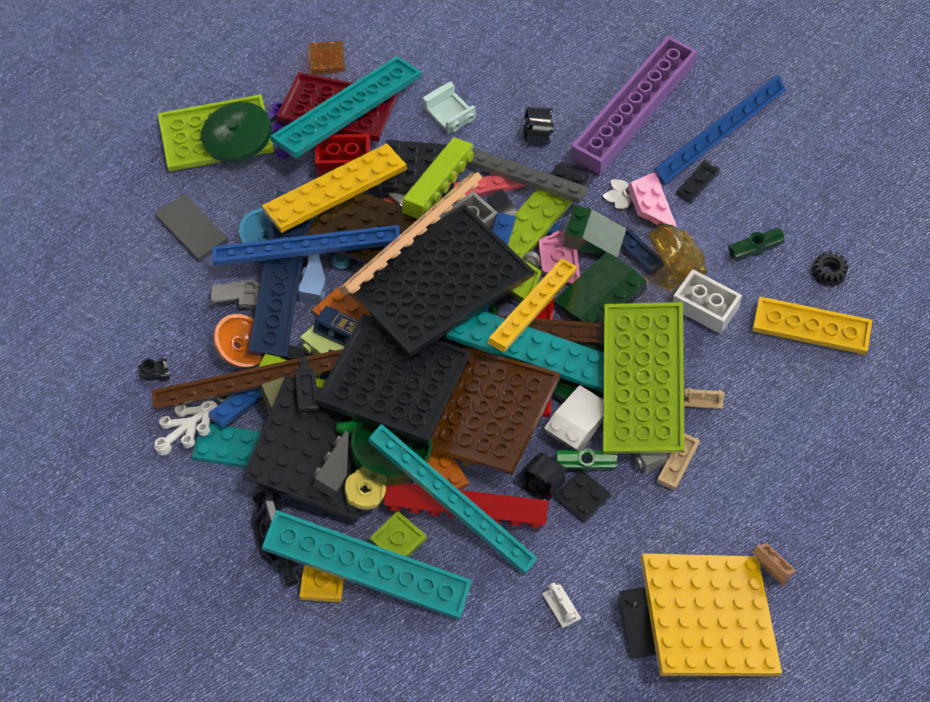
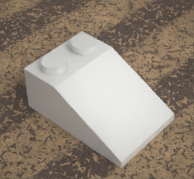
[544,385,604,451]

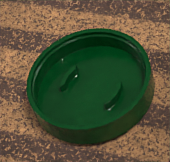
[350,420,432,485]

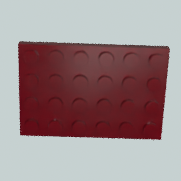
[277,72,398,142]

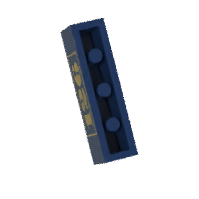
[313,305,359,347]

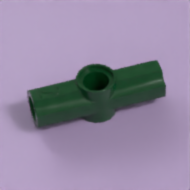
[728,228,785,260]

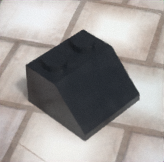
[551,162,595,201]

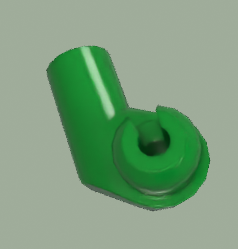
[336,418,360,435]

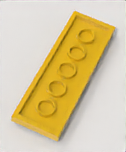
[753,296,872,355]

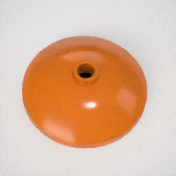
[213,314,264,368]

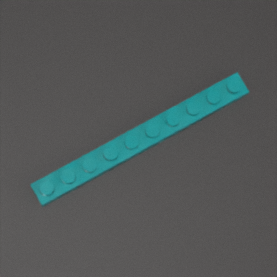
[367,424,537,575]

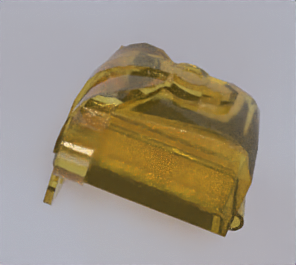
[648,224,708,290]

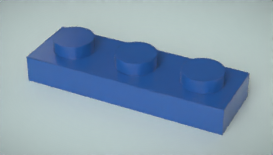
[208,388,261,428]

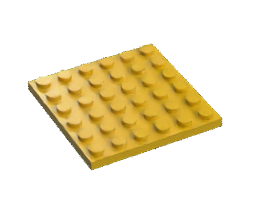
[640,554,782,676]

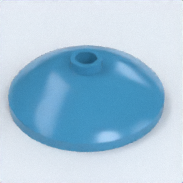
[239,208,272,243]

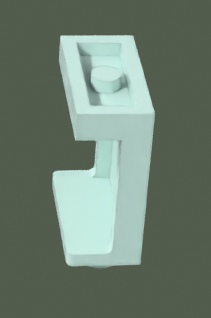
[422,81,476,135]

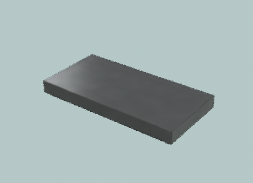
[155,194,228,262]

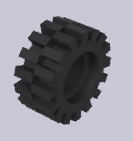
[812,251,848,287]

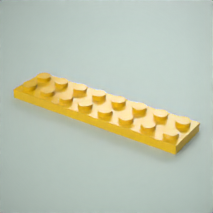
[262,144,407,233]

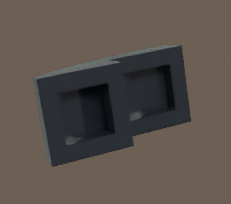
[487,189,517,216]

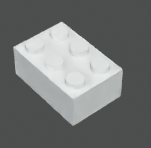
[673,269,742,334]

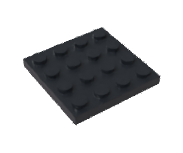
[381,140,455,197]

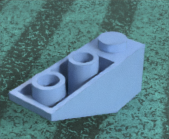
[298,254,327,305]

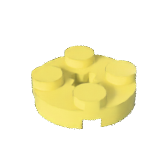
[344,470,386,510]

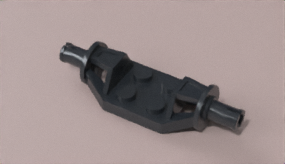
[250,485,300,586]

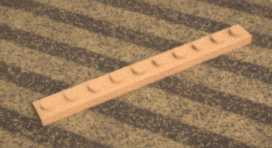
[339,172,482,294]

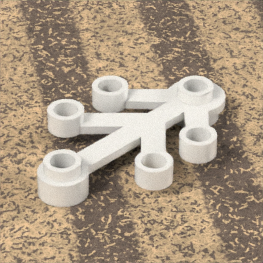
[154,401,217,456]

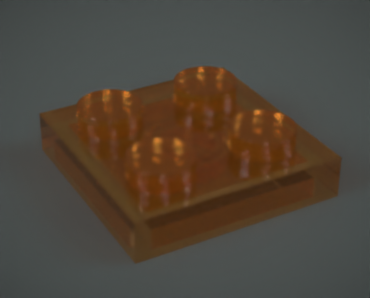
[309,41,345,74]

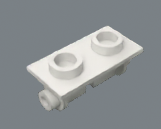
[542,583,581,628]

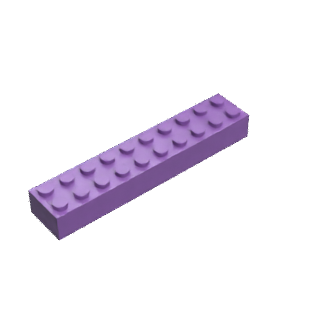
[570,36,697,175]

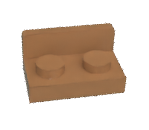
[752,543,797,586]

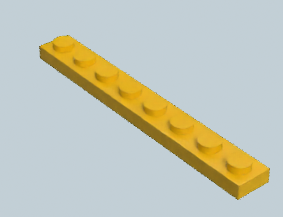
[488,258,578,352]

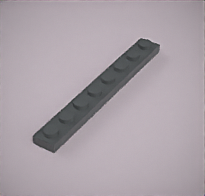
[467,148,588,204]

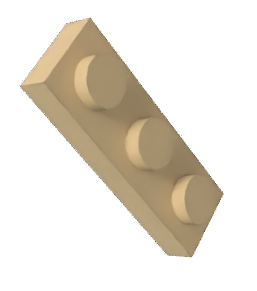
[657,433,700,491]

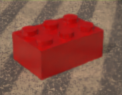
[315,134,371,177]

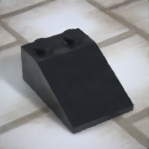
[617,587,656,659]

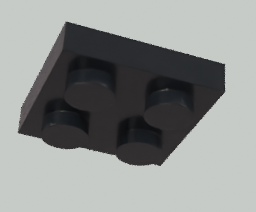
[554,470,611,523]

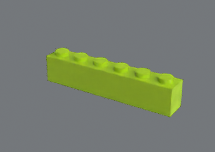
[402,137,474,219]

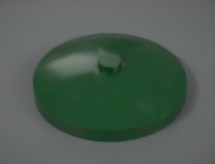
[201,102,272,163]

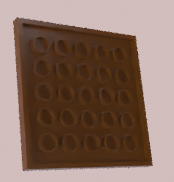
[431,344,561,475]

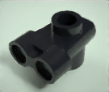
[138,358,170,380]

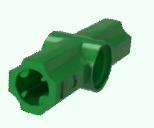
[555,449,617,471]

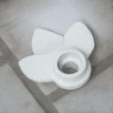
[603,179,633,209]

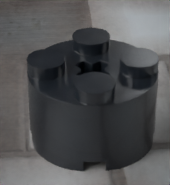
[523,107,554,143]
[518,452,566,501]

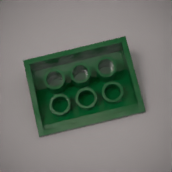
[553,252,647,323]

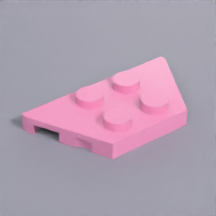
[628,173,677,232]
[538,229,580,284]

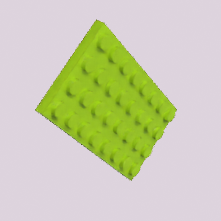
[603,302,685,454]

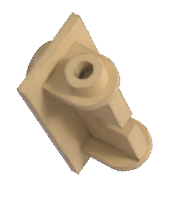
[684,388,725,409]

